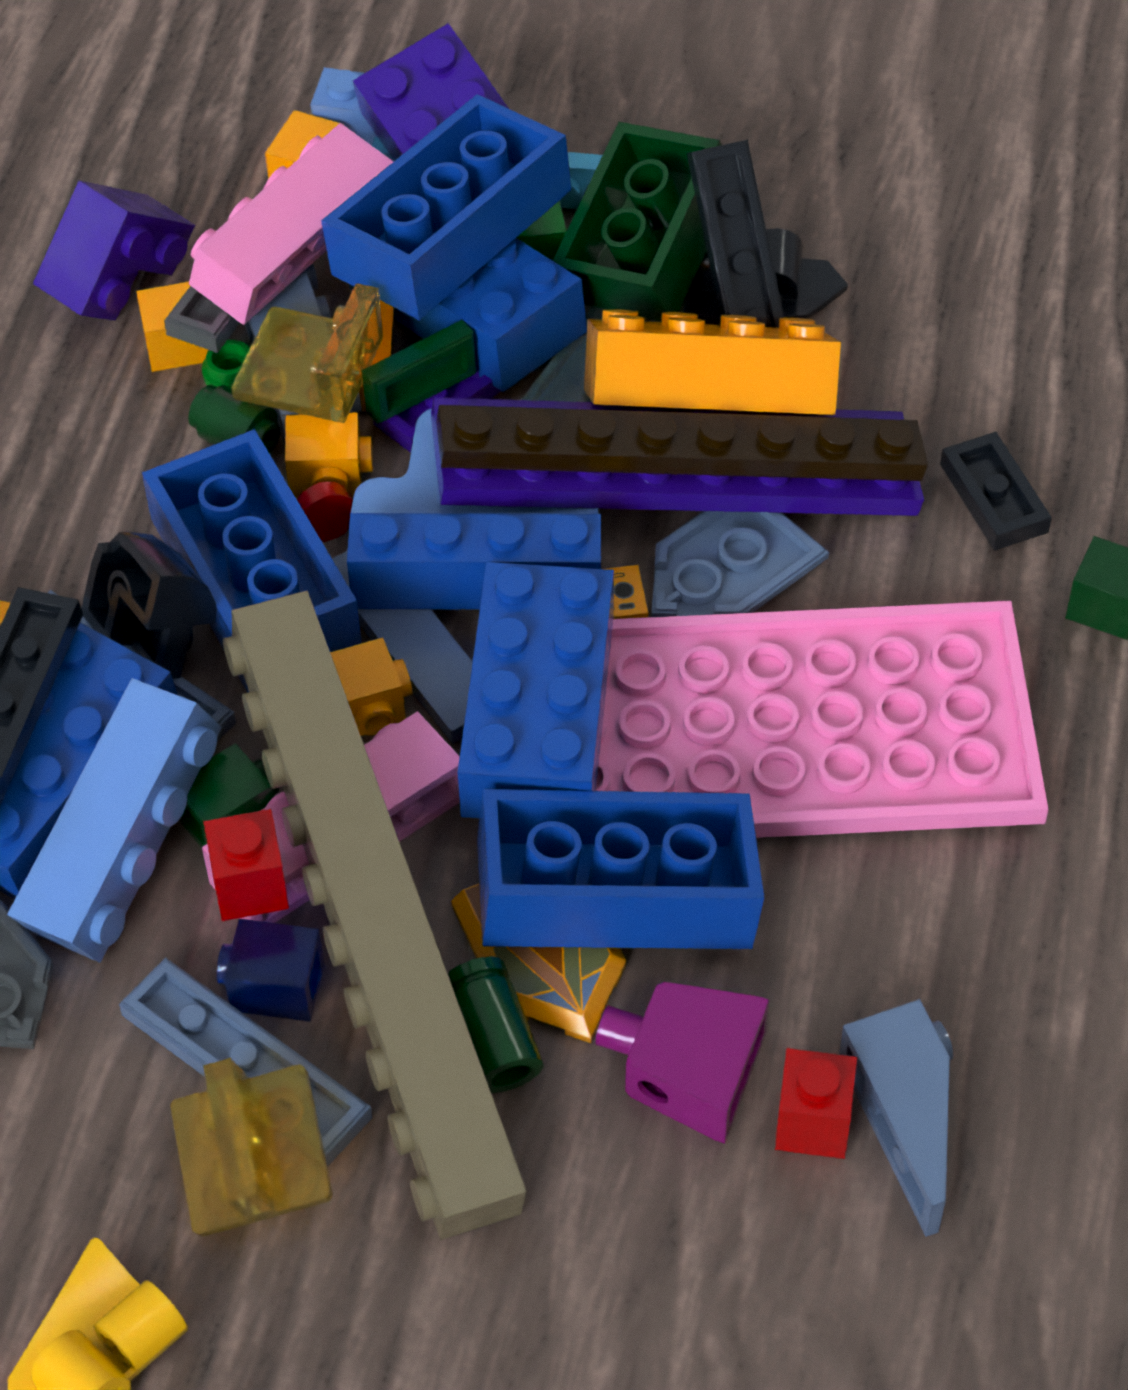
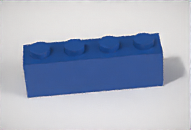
[347,513,601,609]

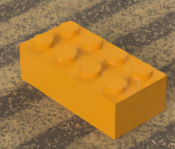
[584,309,841,415]

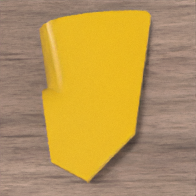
[7,1237,188,1390]

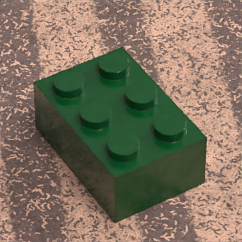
[553,122,722,321]

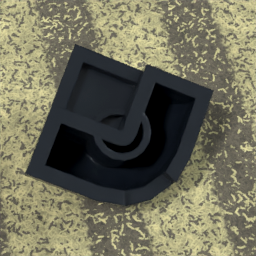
[81,532,216,679]

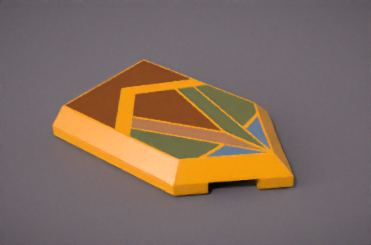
[451,884,626,1043]

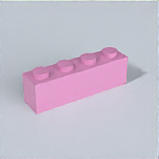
[189,123,394,325]
[202,711,460,936]

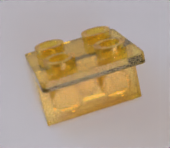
[170,1058,333,1237]

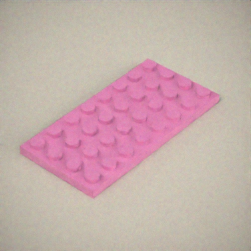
[596,601,1049,838]

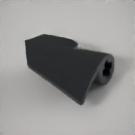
[683,228,848,325]

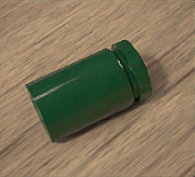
[448,956,544,1093]

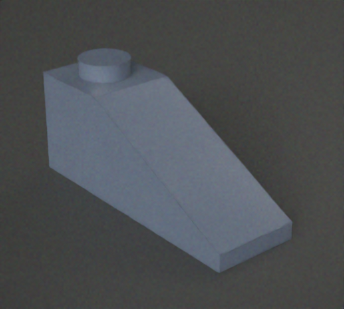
[839,999,953,1237]

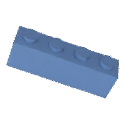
[7,678,222,963]

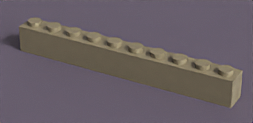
[223,590,527,1240]

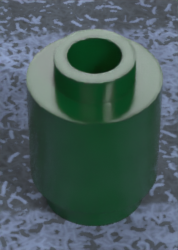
[188,384,280,453]

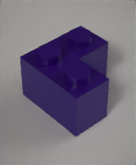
[33,180,195,321]

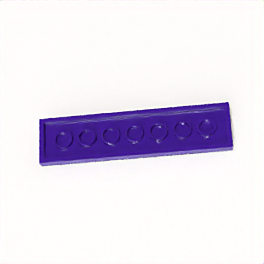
[431,397,924,516]

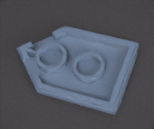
[651,511,829,617]

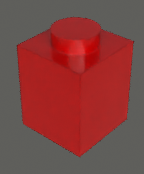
[203,809,289,921]
[775,1048,857,1159]

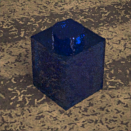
[217,919,324,1022]

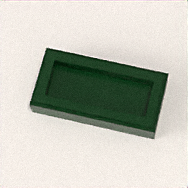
[362,320,477,424]

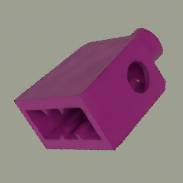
[595,982,769,1144]

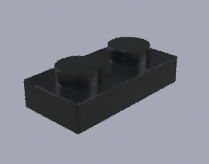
[940,432,1052,551]

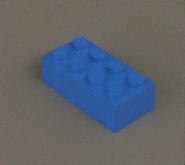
[321,94,572,320]
[349,238,587,392]
[142,429,362,692]
[458,562,614,819]
[0,623,178,900]
[477,789,764,949]

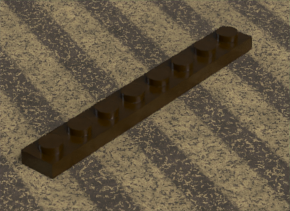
[436,405,928,481]

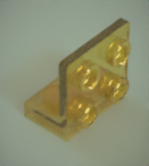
[231,283,383,424]

